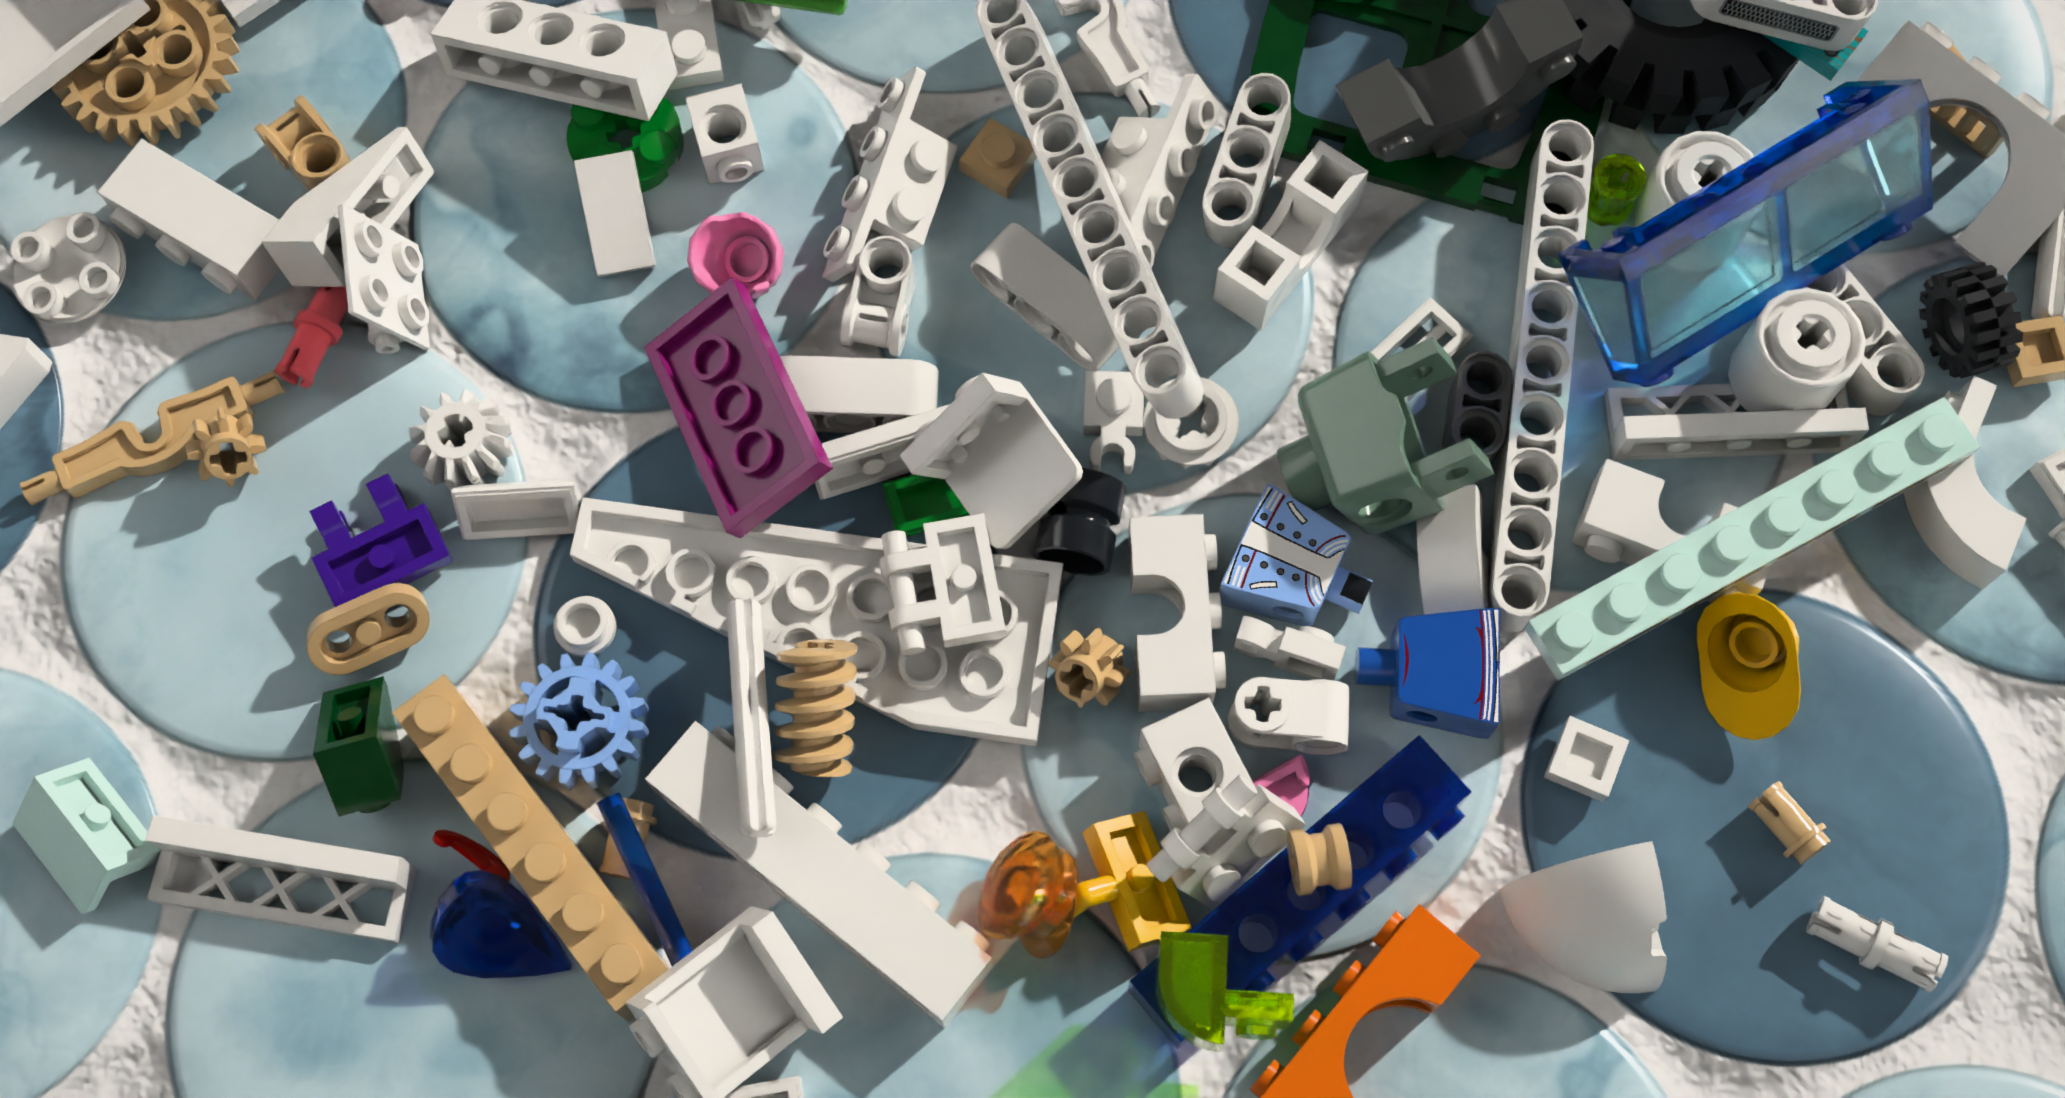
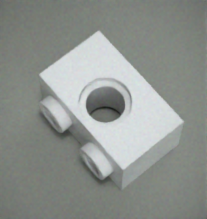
[1134,698,1255,831]

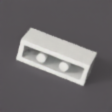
[98,139,280,300]

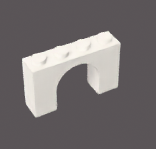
[1812,20,2065,277]

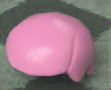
[687,212,784,299]

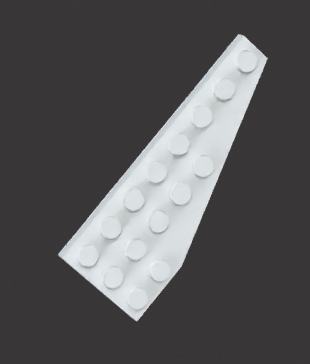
[570,497,1063,747]

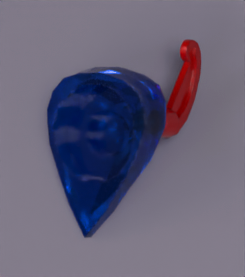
[430,830,572,978]

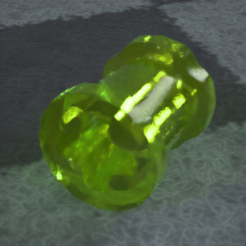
[1587,153,1646,226]

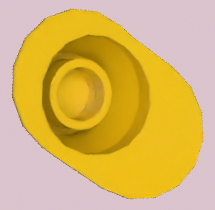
[1697,592,1801,740]

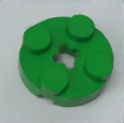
[566,97,684,193]

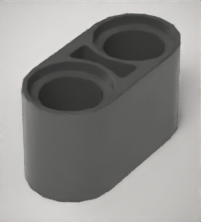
[1442,351,1512,466]

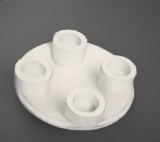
[10,211,126,324]

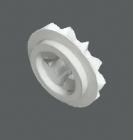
[1143,377,1239,469]

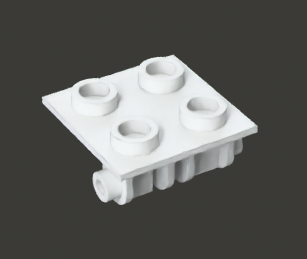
[338,204,430,354]

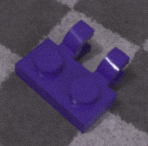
[309,473,454,607]

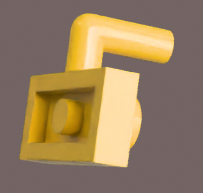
[1044,811,1192,952]

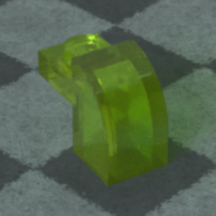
[1156,931,1294,1052]

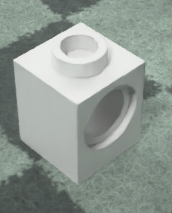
[685,84,764,185]

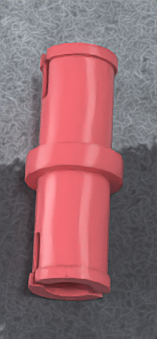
[275,285,348,388]

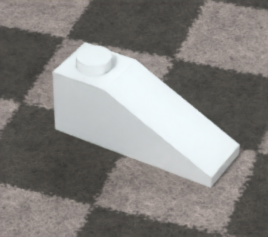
[261,127,435,287]

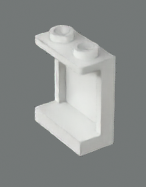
[625,906,843,1098]

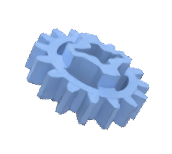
[509,652,649,790]

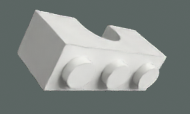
[1213,140,1369,331]
[1571,459,1770,603]
[1127,514,1226,712]

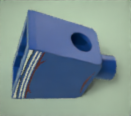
[1355,608,1500,739]

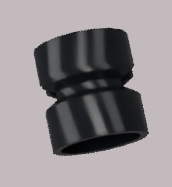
[1033,468,1127,576]

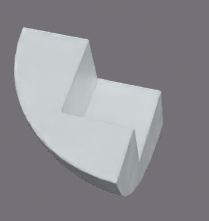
[1499,841,1667,993]

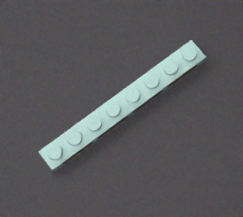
[1524,397,1981,681]

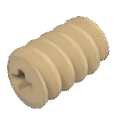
[772,639,858,777]

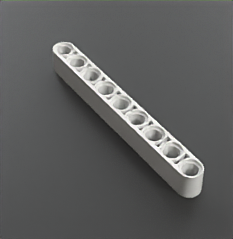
[975,0,1204,419]
[1487,119,1594,632]

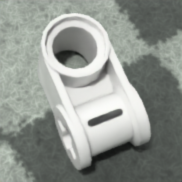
[840,236,915,357]
[1227,677,1349,755]

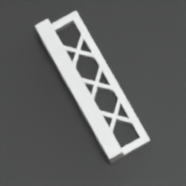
[1604,383,1869,461]
[145,815,418,944]

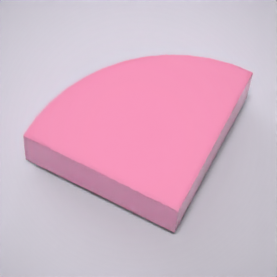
[1252,754,1310,817]

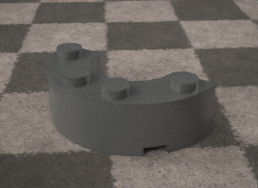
[1335,0,1584,162]

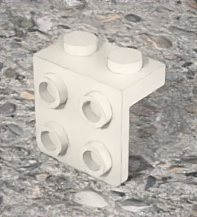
[899,372,1083,549]

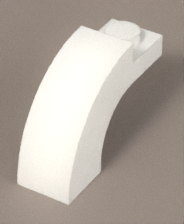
[1904,376,2027,590]

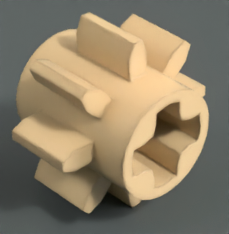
[185,407,266,487]
[1048,628,1131,708]

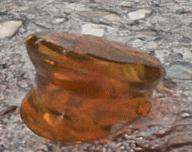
[977,830,1078,959]

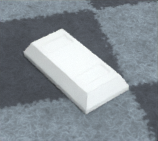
[451,479,580,540]

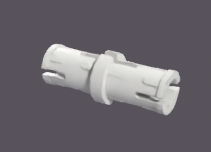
[1806,896,1948,993]

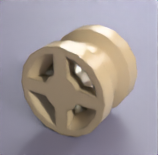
[1287,823,1352,896]

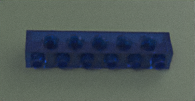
[1127,735,1472,1050]

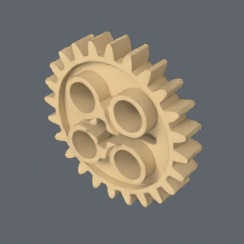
[51,0,240,147]

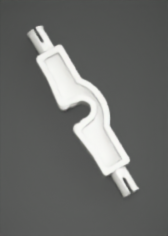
[1054,0,1161,118]

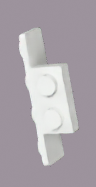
[822,66,958,282]
[1084,74,1219,289]

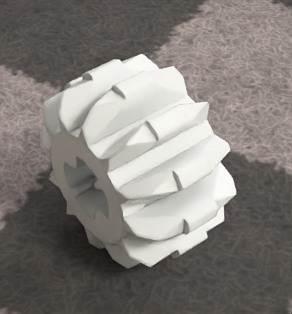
[409,389,514,492]

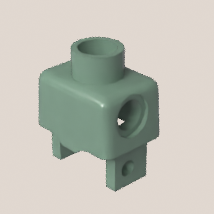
[1277,337,1494,535]

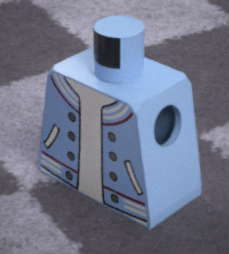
[1219,484,1373,627]

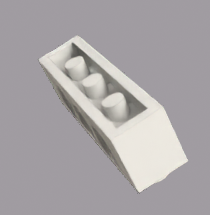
[431,0,678,121]

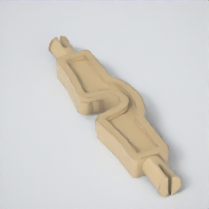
[20,370,285,506]

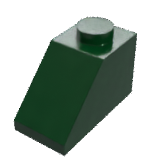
[313,676,404,817]

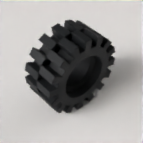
[1919,262,2023,379]

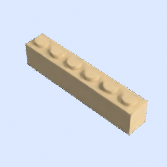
[392,674,670,1022]

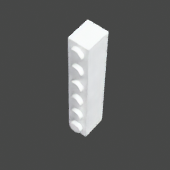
[645,721,993,1028]

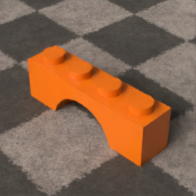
[1249,904,1481,1098]

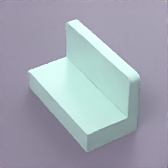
[13,758,161,914]

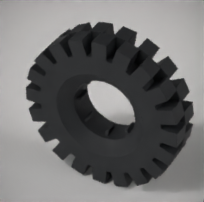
[1550,0,1799,134]

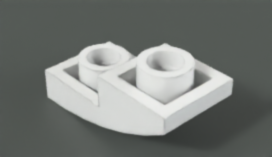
[1416,484,1489,615]

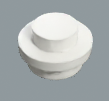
[553,596,616,657]

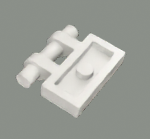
[879,513,1006,655]
[1147,774,1306,911]

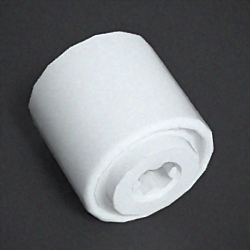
[1634,131,1763,267]
[1728,288,1866,412]

